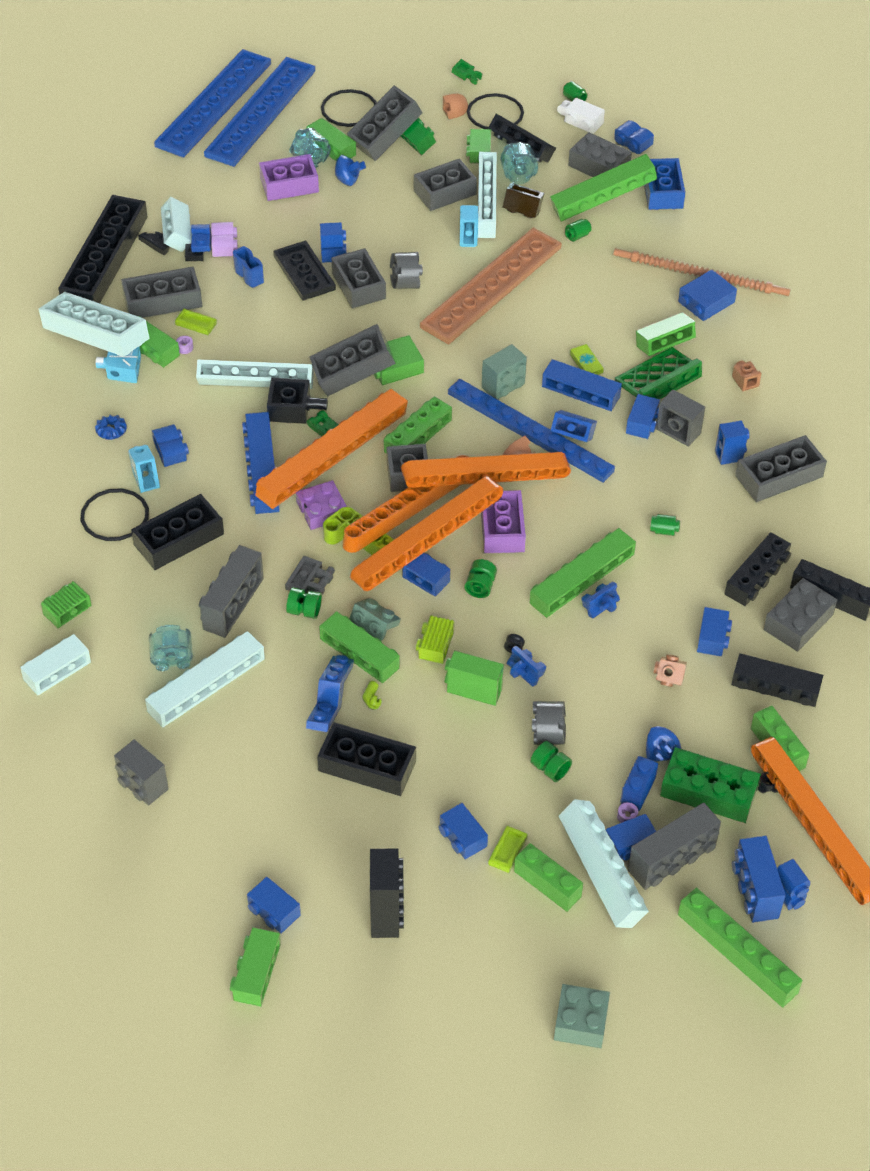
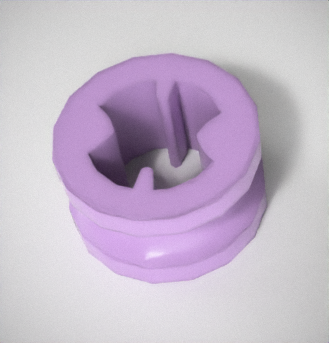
[176,336,193,354]
[617,802,638,823]

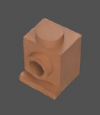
[732,360,762,391]

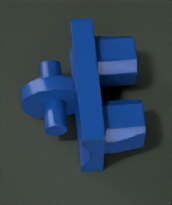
[581,581,620,619]
[506,646,546,687]

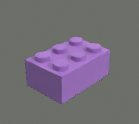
[259,154,319,201]
[481,490,526,553]

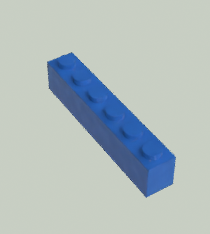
[242,412,279,514]

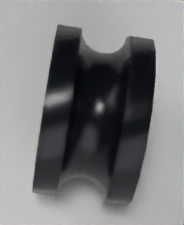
[504,634,525,653]

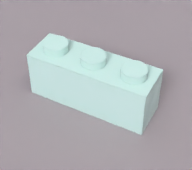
[161,197,192,252]
[20,634,91,696]

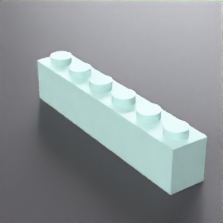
[478,152,497,238]
[196,360,314,389]
[145,631,265,728]
[559,799,649,928]

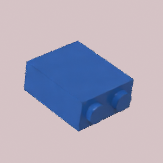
[678,270,737,321]

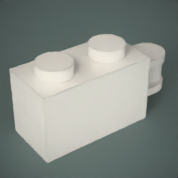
[557,98,605,134]

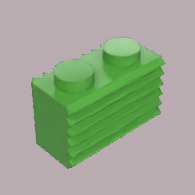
[466,129,491,163]
[41,581,92,629]

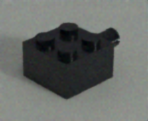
[267,378,328,424]

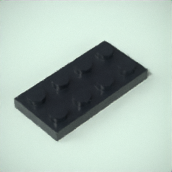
[273,240,336,301]

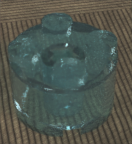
[289,128,331,168]
[500,143,538,184]
[149,625,193,671]

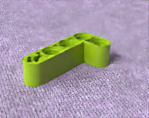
[323,507,394,555]

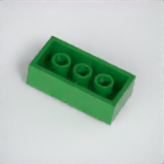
[660,747,761,824]

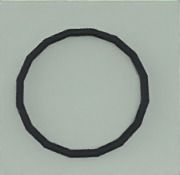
[321,89,377,127]
[467,93,524,129]
[80,488,149,541]

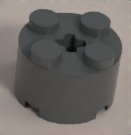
[390,252,423,289]
[532,701,566,745]

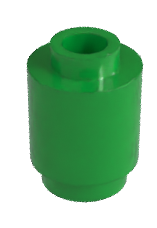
[563,81,588,101]
[565,219,592,242]
[650,514,680,536]

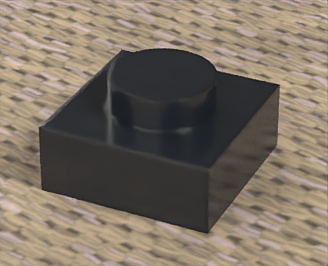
[185,244,204,262]

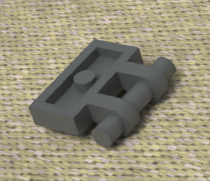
[285,556,335,595]

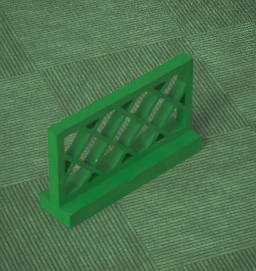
[615,347,702,399]

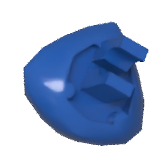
[335,155,366,186]
[646,726,682,761]

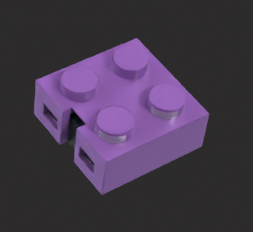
[296,480,347,530]

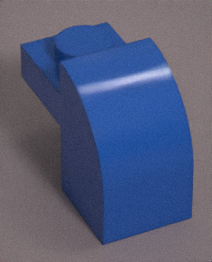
[191,224,212,252]

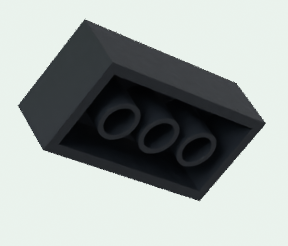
[131,494,224,570]
[317,722,416,796]
[370,848,404,938]

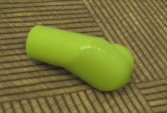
[362,681,382,710]

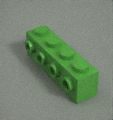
[384,396,452,454]

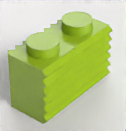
[416,615,454,664]

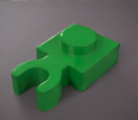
[451,59,483,85]

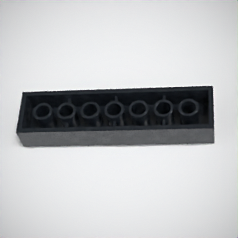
[58,194,148,304]

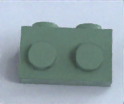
[349,598,401,640]

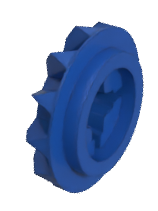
[95,414,127,440]

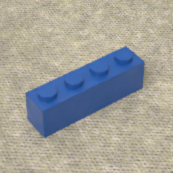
[542,359,622,412]

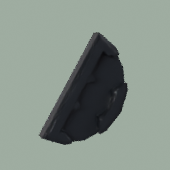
[138,231,169,255]

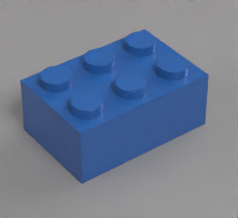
[644,158,686,210]
[732,835,785,923]

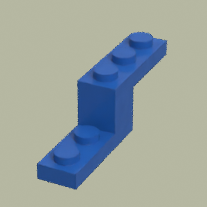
[306,655,354,732]

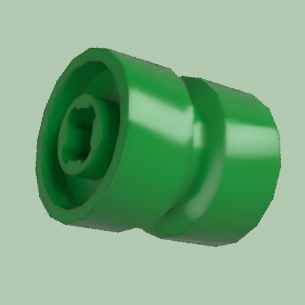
[464,559,497,598]
[286,587,322,619]
[530,741,572,782]

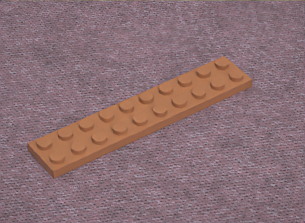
[420,227,562,345]

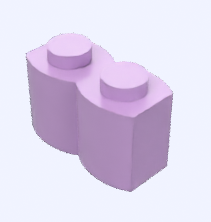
[211,222,238,257]

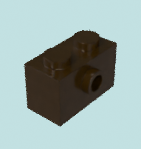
[502,183,544,218]

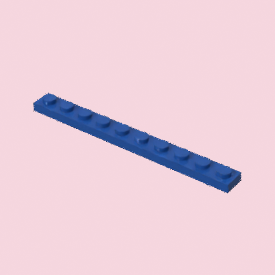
[448,379,615,483]

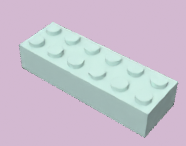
[39,292,149,357]

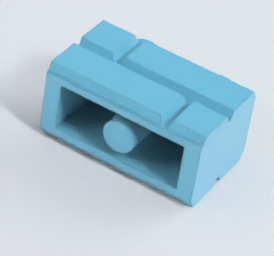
[460,205,478,247]

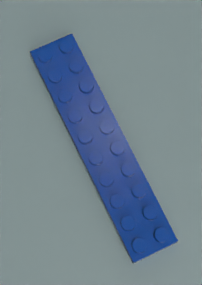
[154,49,271,158]
[204,57,316,167]

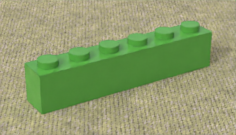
[550,154,657,222]
[529,528,636,618]
[678,887,803,1008]

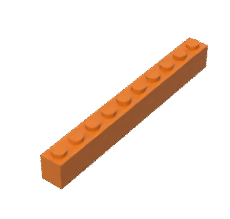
[255,389,408,509]

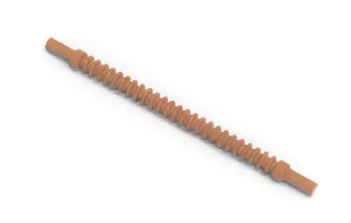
[613,248,791,296]

